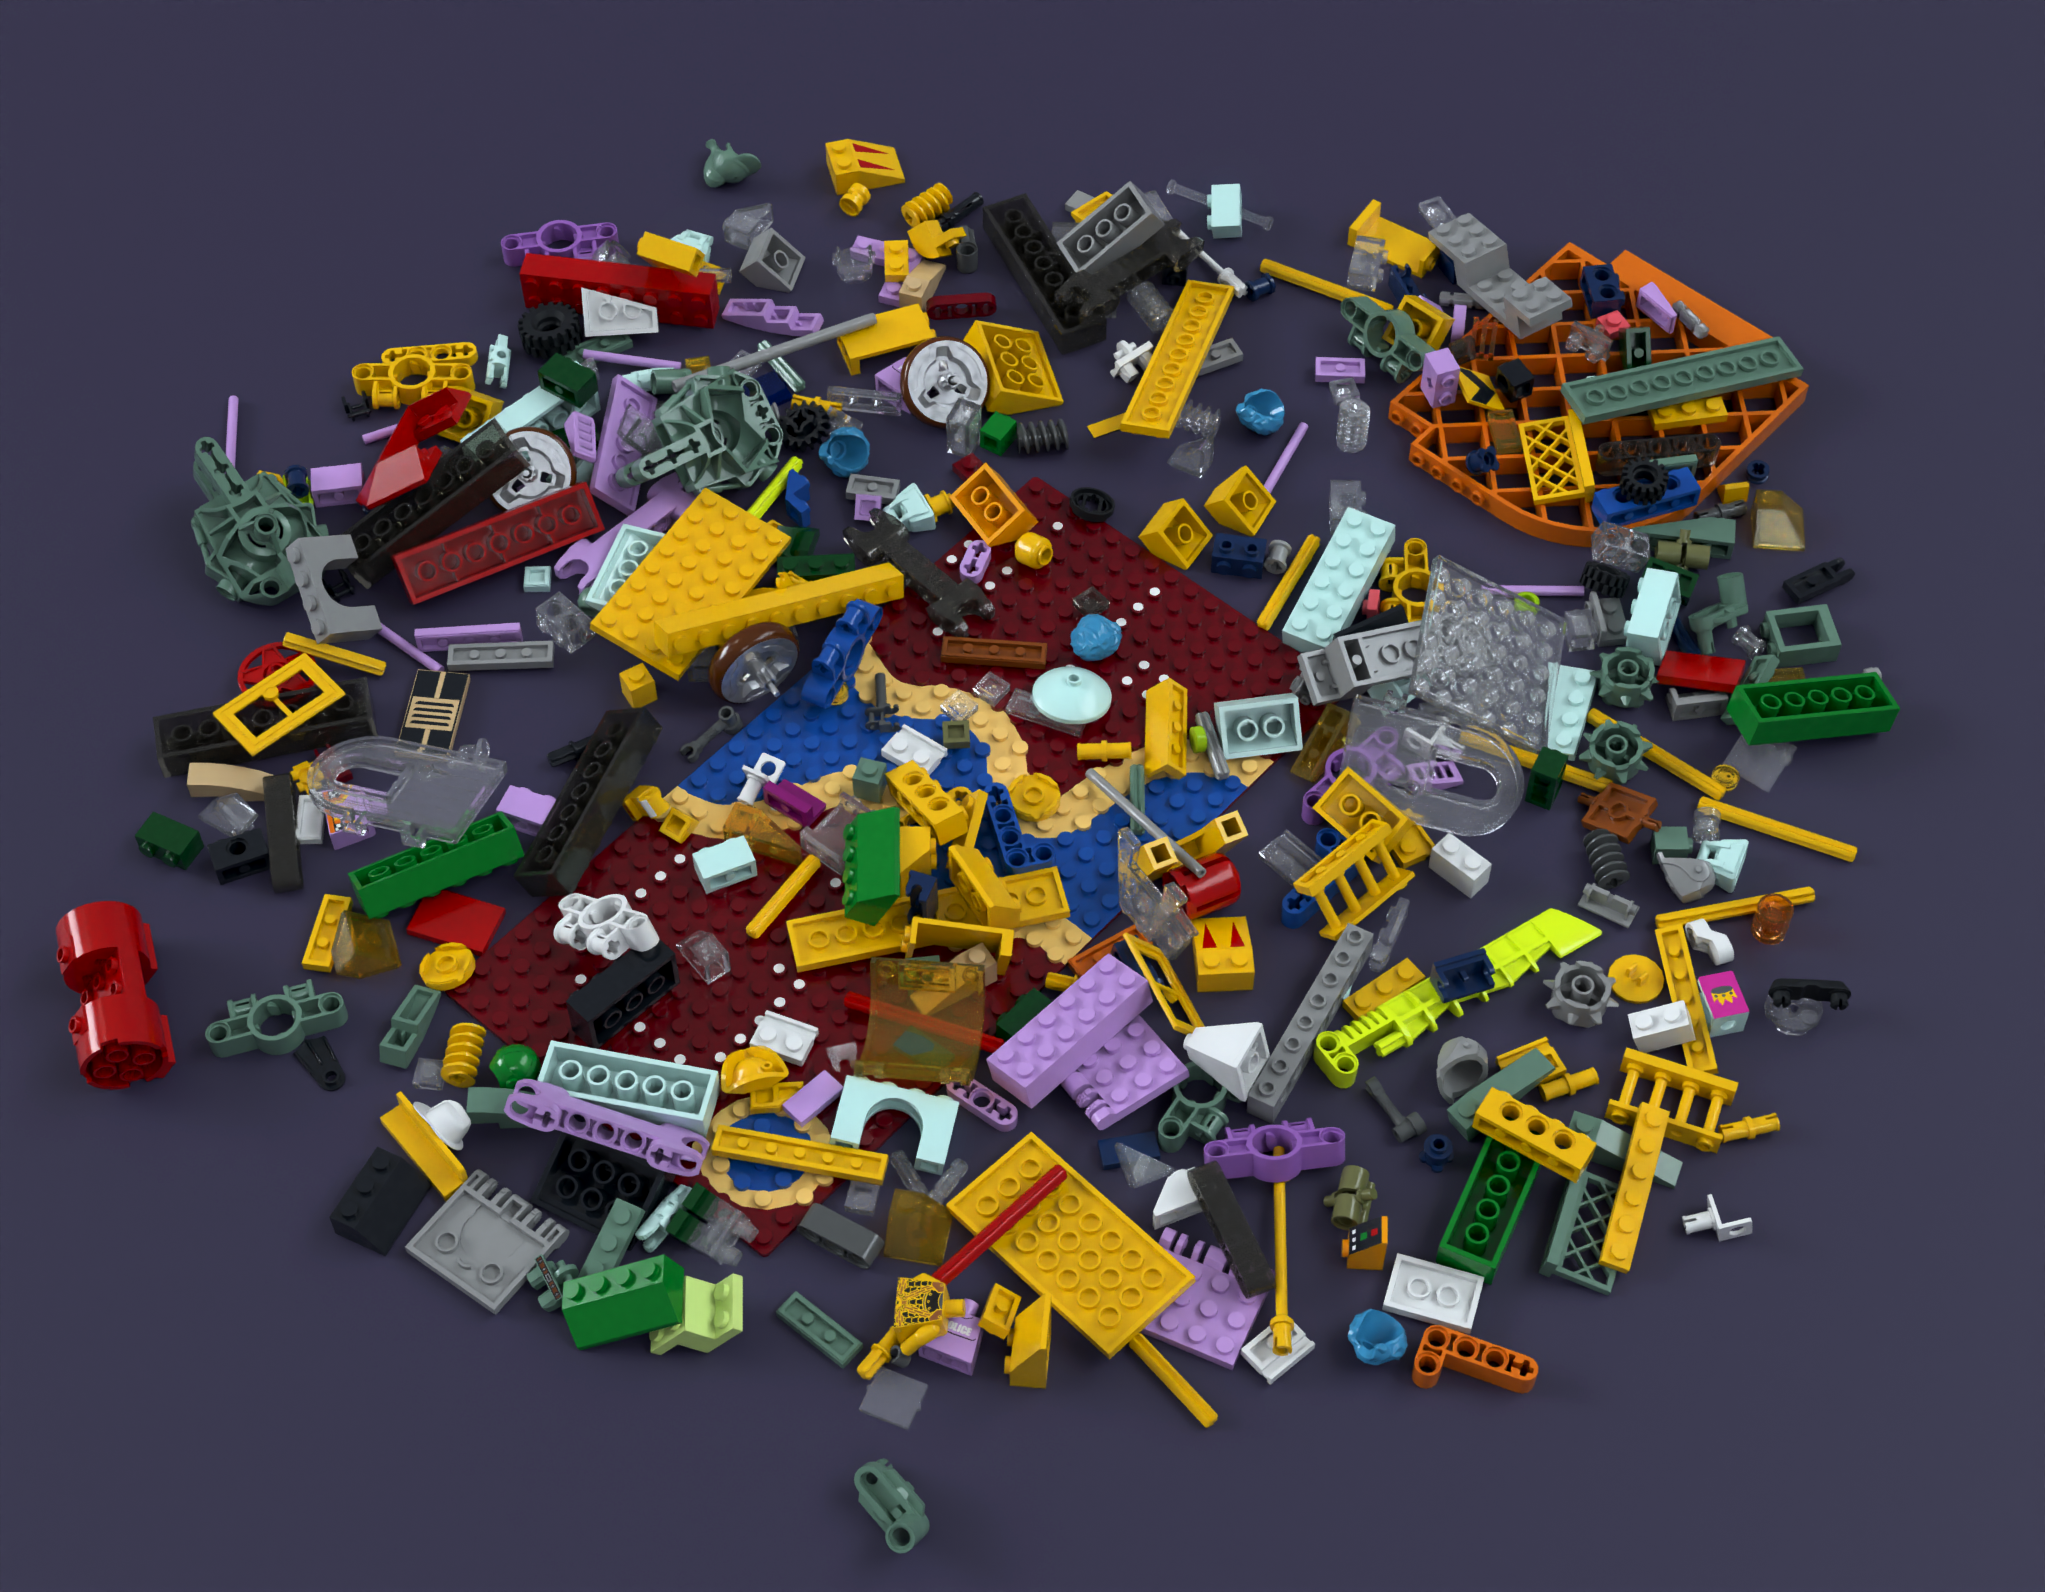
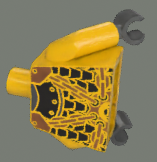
[890,1273,966,1368]

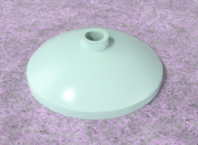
[1032,666,1112,724]

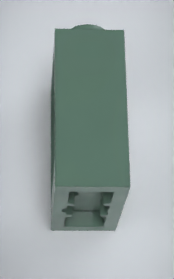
[1760,604,1842,668]

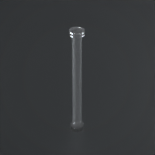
[1166,179,1274,231]

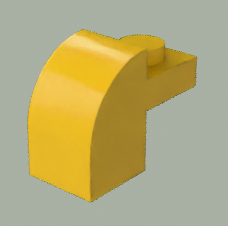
[907,220,967,258]

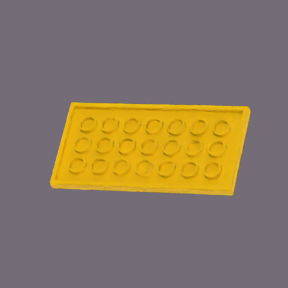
[590,487,791,681]
[946,1132,1196,1360]

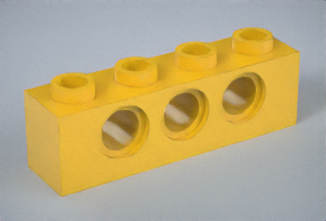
[885,760,969,846]
[1472,1087,1597,1183]

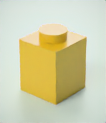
[619,663,658,710]

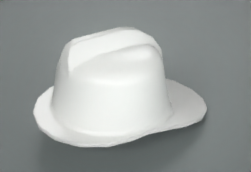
[413,1100,471,1151]

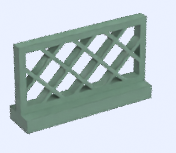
[1538,1167,1619,1296]

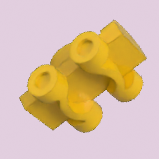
[289,761,325,795]

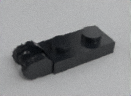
[1782,557,1855,605]

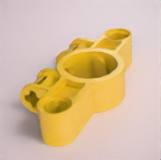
[352,354,476,409]
[1378,538,1443,622]

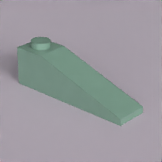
[1628,517,1736,560]
[1447,1048,1556,1142]
[1562,1110,1683,1189]

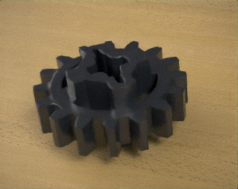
[779,400,831,453]

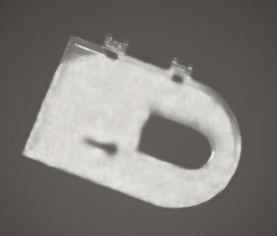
[1339,690,1524,836]
[307,736,508,849]

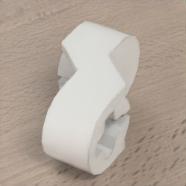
[1685,918,1734,966]

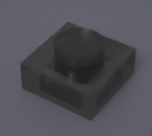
[1449,335,1476,365]
[1073,586,1110,616]

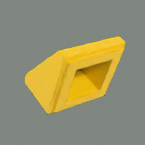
[659,807,700,844]

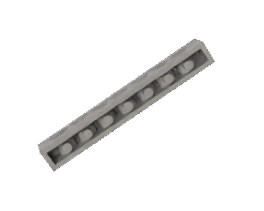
[1247,923,1374,1124]

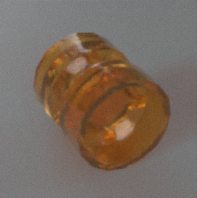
[1751,893,1794,945]

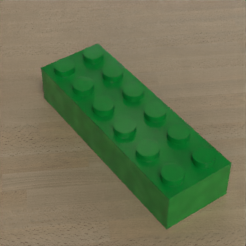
[1726,672,1900,746]
[347,811,525,919]
[1435,1117,1542,1285]

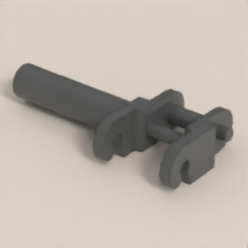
[865,673,900,733]

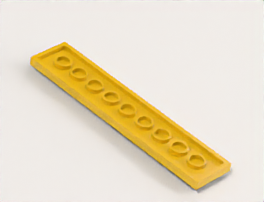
[1120,280,1234,439]
[786,866,1070,973]

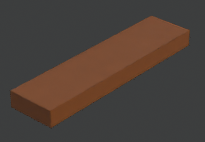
[941,636,1048,669]

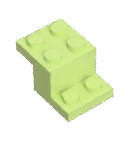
[649,1273,743,1355]

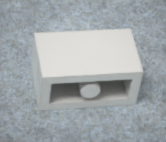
[1428,833,1492,899]
[1628,1000,1696,1053]

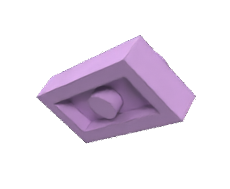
[1315,357,1365,383]

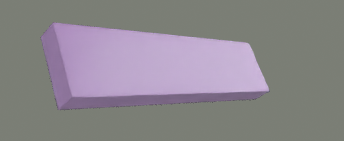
[414,622,523,652]

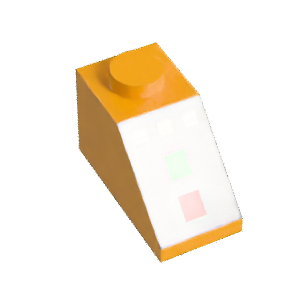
[1341,1216,1388,1270]

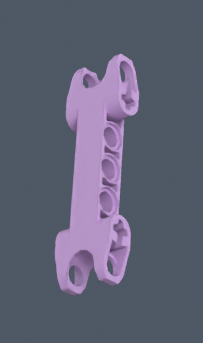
[554,472,697,594]
[504,1079,710,1177]

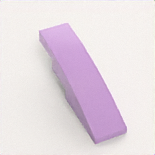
[721,299,824,337]

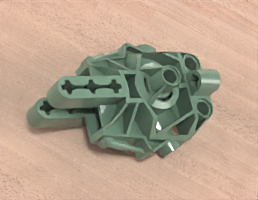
[615,366,783,496]
[191,437,329,606]

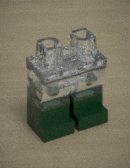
[665,1182,759,1267]

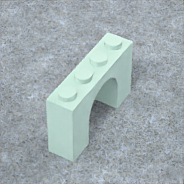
[830,1075,959,1176]

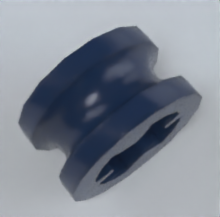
[1745,460,1770,484]

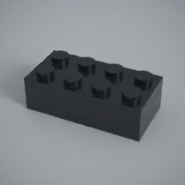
[566,939,680,1049]

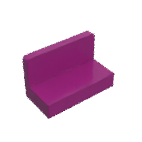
[763,779,826,829]

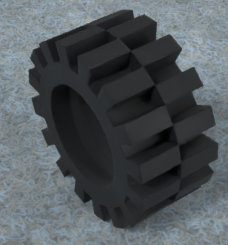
[1619,457,1669,505]
[1579,561,1631,598]

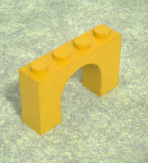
[637,231,728,295]
[1121,810,1248,888]

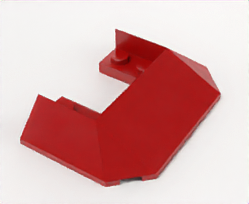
[356,387,472,510]

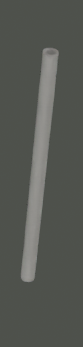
[671,313,877,393]

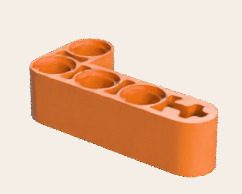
[1411,1325,1538,1394]

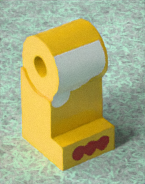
[620,785,670,821]

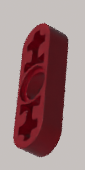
[926,292,997,320]

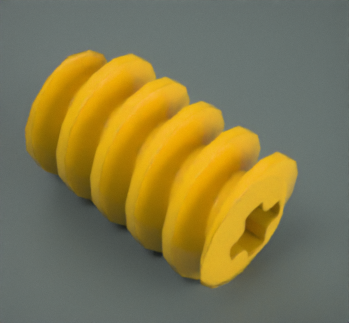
[901,183,953,228]
[440,1023,486,1088]

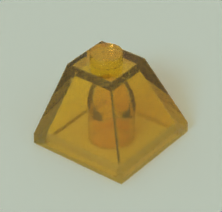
[1751,489,1805,551]
[331,910,402,979]
[884,1188,953,1266]

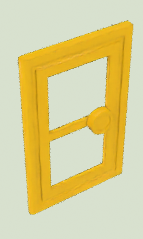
[213,653,346,757]
[1123,933,1205,1035]

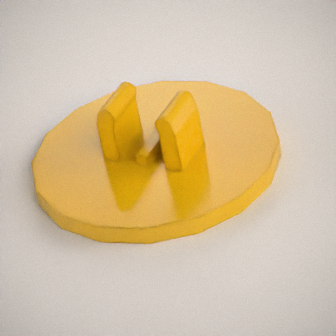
[1608,954,1664,1004]

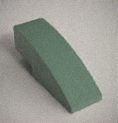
[379,984,441,1069]
[466,1087,535,1129]

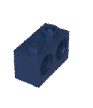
[1580,264,1625,319]

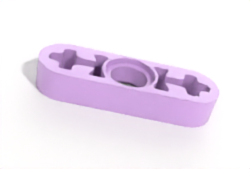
[946,1072,1018,1132]

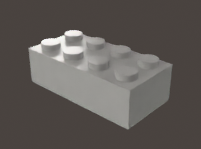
[1057,181,1165,287]

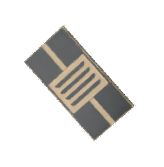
[395,669,471,764]

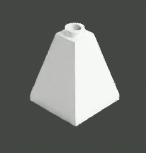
[1183,1022,1270,1102]

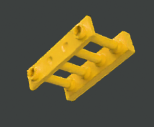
[1293,819,1415,941]
[1604,1047,1738,1154]

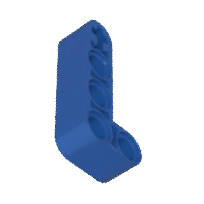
[984,782,1056,876]
[1280,828,1359,929]

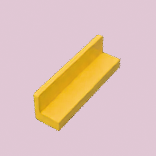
[1144,678,1188,780]
[380,1091,468,1202]

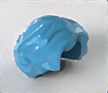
[1236,388,1285,435]
[818,427,870,478]
[1070,614,1123,661]
[1348,1309,1408,1365]

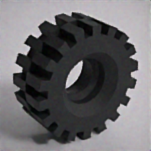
[518,302,583,359]

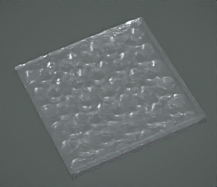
[1408,555,1567,755]

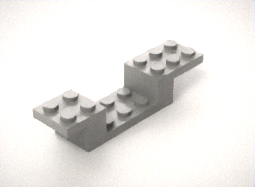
[1428,213,1573,339]
[1297,614,1500,706]

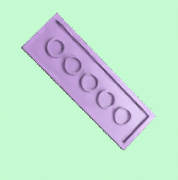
[589,374,658,516]

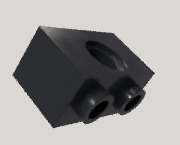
[207,828,274,885]

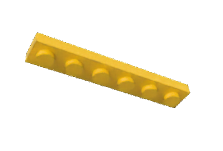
[1655,924,1719,1074]
[1598,1102,1670,1274]
[711,1124,889,1185]

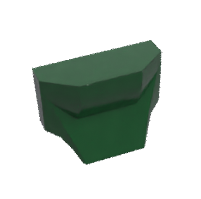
[777,525,820,557]

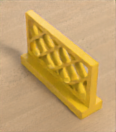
[1518,409,1595,505]

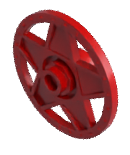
[237,642,316,708]

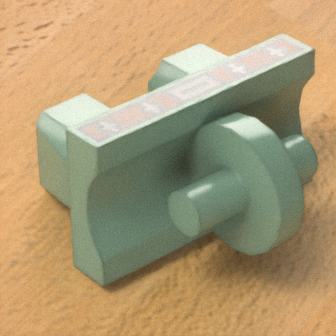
[526,1254,579,1312]

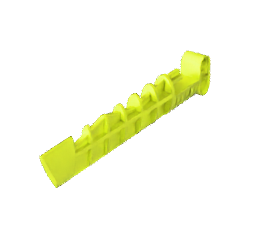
[1313,908,1602,1088]

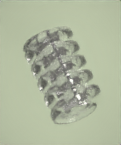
[1126,281,1173,334]
[1336,398,1371,453]
[1175,399,1221,439]

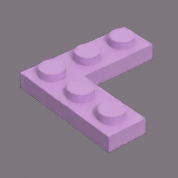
[850,236,925,307]

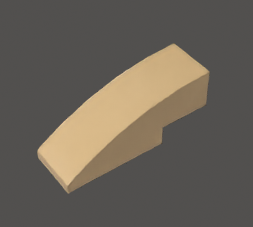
[187,763,277,802]

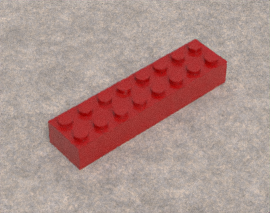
[519,253,720,329]
[391,482,605,605]

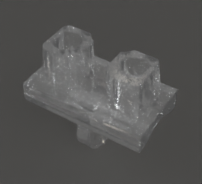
[1565,320,1613,364]

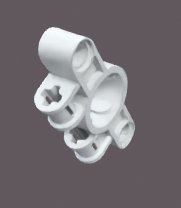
[554,893,659,960]

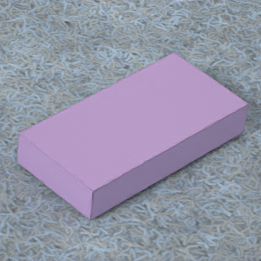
[782,1070,843,1127]

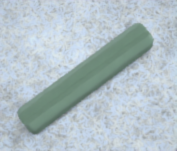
[757,340,806,393]
[1130,764,1145,836]

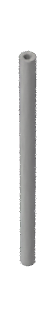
[1085,768,1206,878]

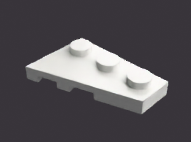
[581,287,659,337]

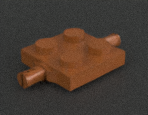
[1578,782,1662,844]

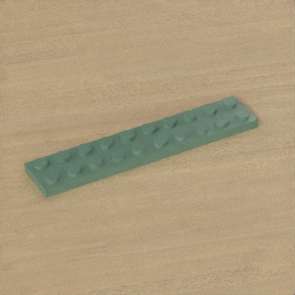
[1560,336,1804,425]

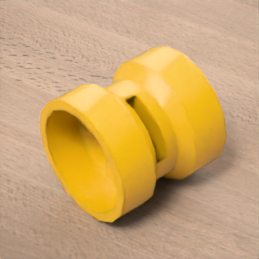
[839,183,871,216]

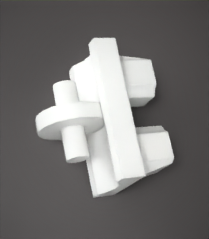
[1110,340,1154,384]

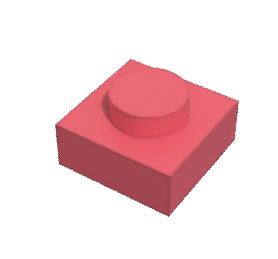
[1595,310,1631,341]
[1362,589,1381,619]

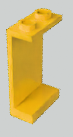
[1347,199,1440,279]
[836,303,937,376]
[901,917,1014,975]

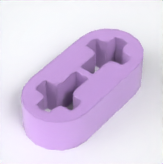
[1450,304,1467,344]
[960,540,991,585]

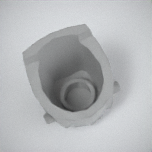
[1657,852,1716,903]
[1436,1036,1488,1104]

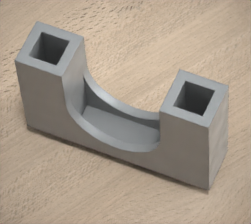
[285,534,383,644]

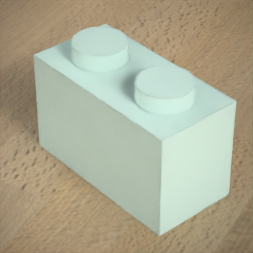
[1207,184,1242,239]
[692,835,757,894]

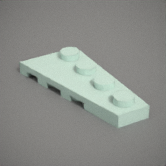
[1547,663,1599,761]

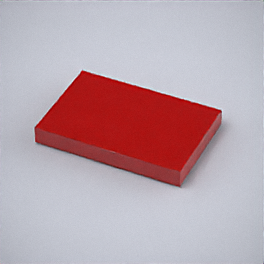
[1656,651,1746,693]
[406,890,506,956]

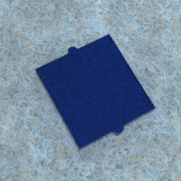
[743,371,793,407]

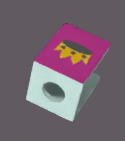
[1698,971,1750,1038]

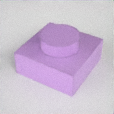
[854,493,882,522]

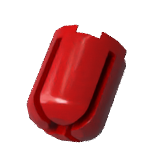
[1162,853,1241,922]

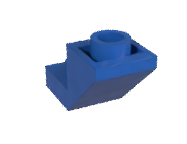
[785,469,811,527]

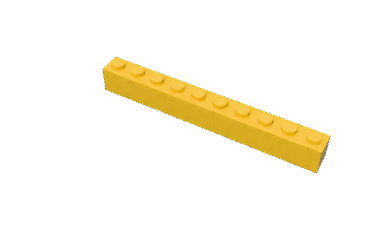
[654,562,904,657]

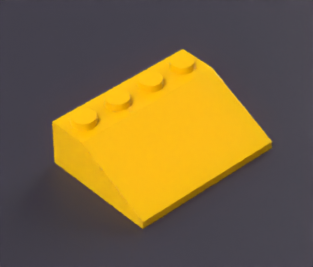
[963,320,1064,415]

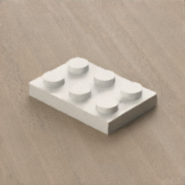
[1382,1253,1485,1334]

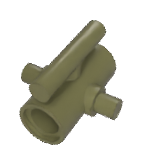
[1654,529,1710,570]
[1323,1165,1378,1230]

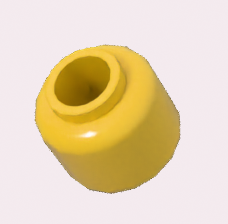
[1015,532,1053,569]

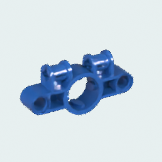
[801,599,883,709]

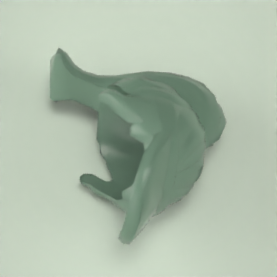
[703,139,762,188]

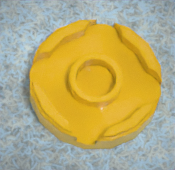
[1008,773,1061,822]
[419,942,475,991]

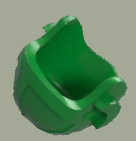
[489,1044,541,1089]

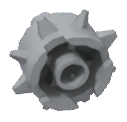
[1543,961,1619,1028]

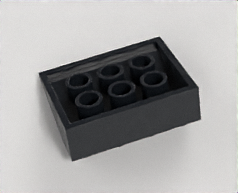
[530,1132,676,1251]

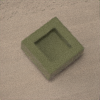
[942,720,970,749]

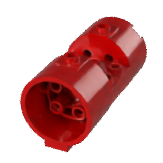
[56,901,176,1090]

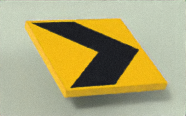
[1458,366,1505,414]

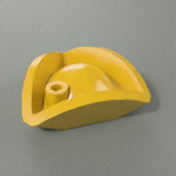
[721,1045,789,1094]

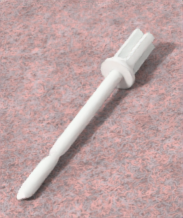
[1170,223,1248,298]

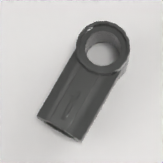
[955,225,978,274]

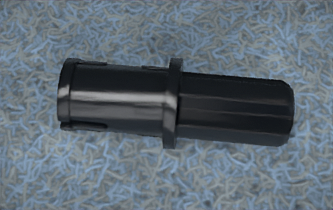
[547,734,601,768]

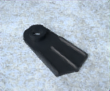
[294,1036,346,1091]

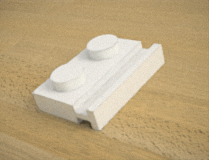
[881,724,948,775]
[749,1010,819,1067]
[1240,1322,1315,1385]

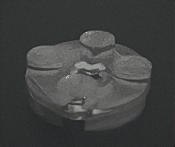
[1764,995,1823,1036]

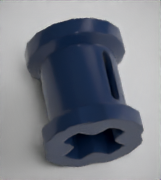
[1244,273,1276,302]
[284,465,309,499]

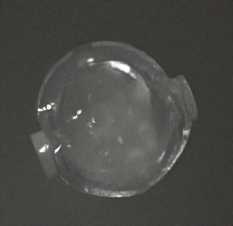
[832,245,876,284]

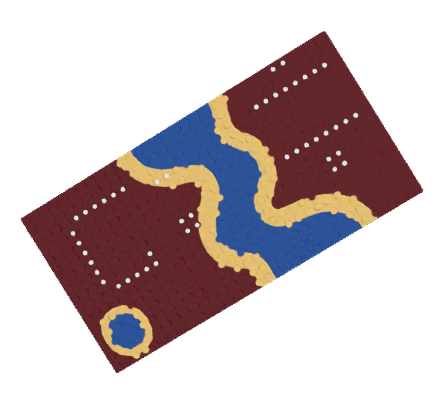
[445,477,1339,1257]

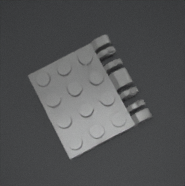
[405,1169,569,1315]

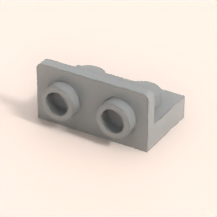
[1585,591,1627,647]

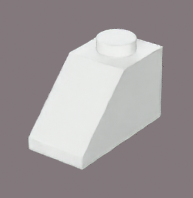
[1152,1167,1209,1230]

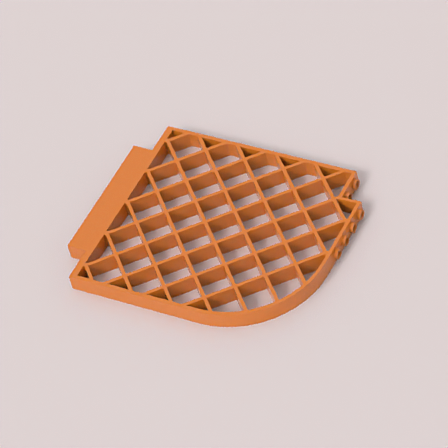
[1388,242,1809,547]

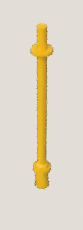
[1270,1146,1294,1356]

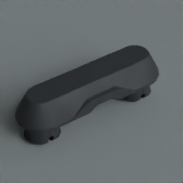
[1768,978,1851,1010]

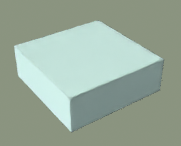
[523,566,552,592]

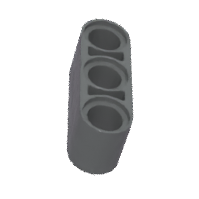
[797,1203,885,1270]

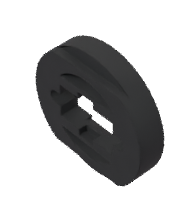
[1069,487,1115,522]

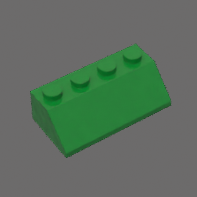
[842,807,900,926]
[562,1254,684,1350]

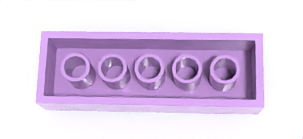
[986,953,1153,1109]

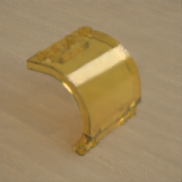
[854,957,985,1086]

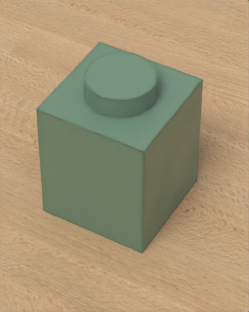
[852,757,887,803]
[1650,827,1693,864]

